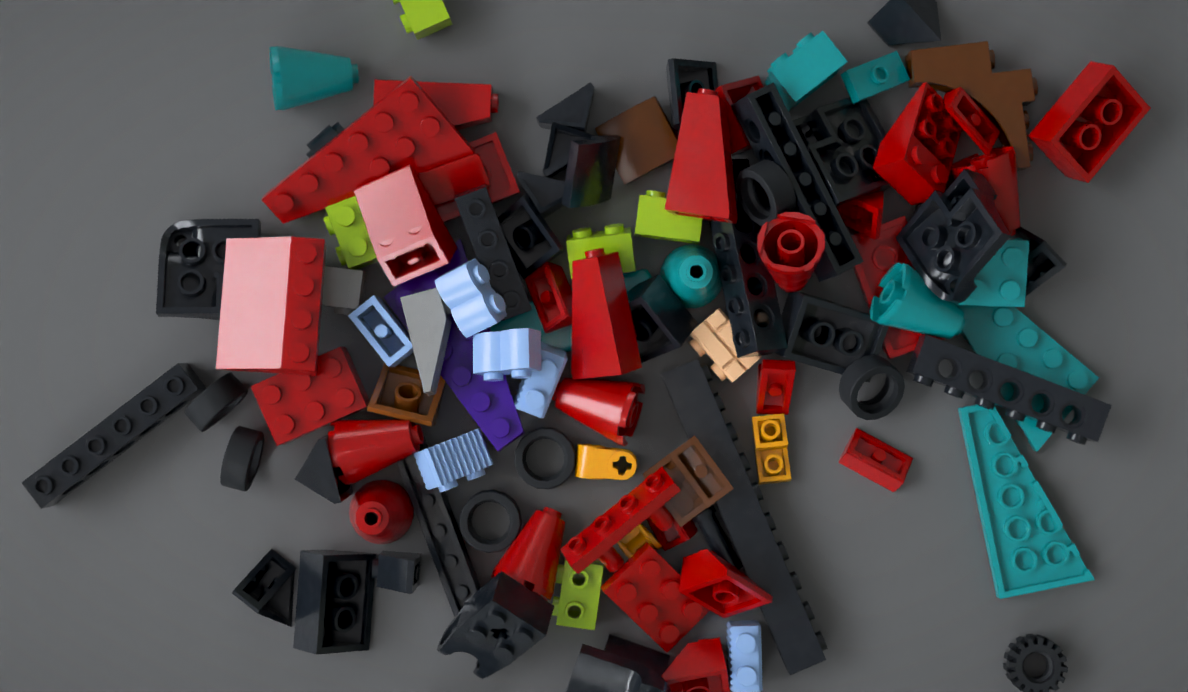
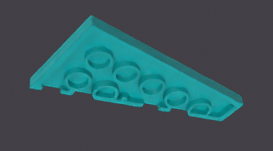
[955,303,1099,452]
[958,404,1095,599]

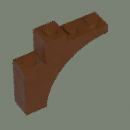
[905,41,1038,171]

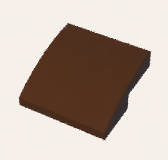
[595,96,678,185]
[642,435,734,527]

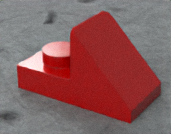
[836,191,884,240]
[756,359,796,415]

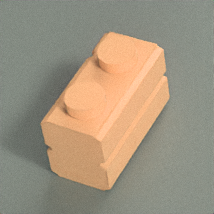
[688,308,762,382]

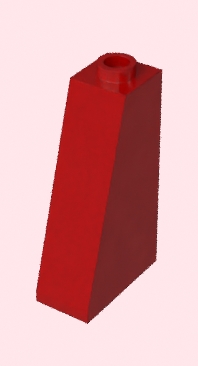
[373,80,499,130]
[665,89,737,224]
[571,248,642,380]

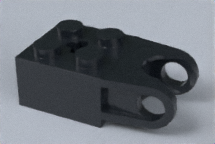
[437,571,554,679]

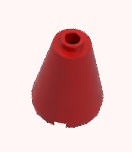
[951,146,1021,236]
[757,212,825,292]
[552,377,645,446]
[328,420,424,485]
[349,480,414,544]
[491,507,566,601]

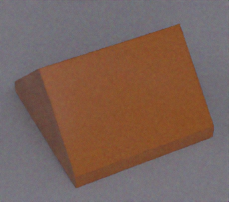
[367,362,446,427]

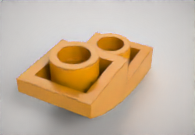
[752,414,791,485]

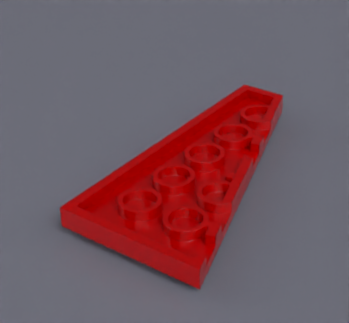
[261,76,475,224]

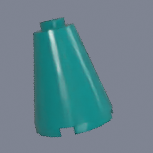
[269,45,359,111]
[660,244,722,308]
[870,262,966,339]

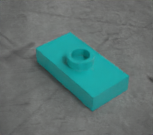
[840,51,910,104]

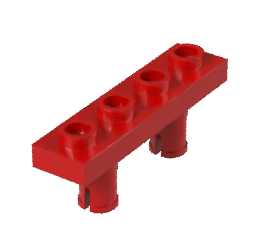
[560,467,681,574]

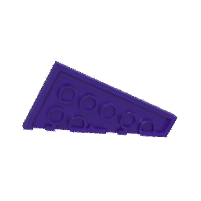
[383,239,525,452]

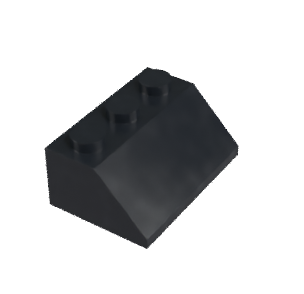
[293,550,376,655]

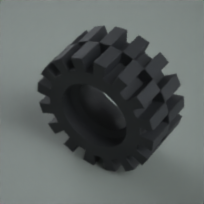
[1003,634,1068,692]

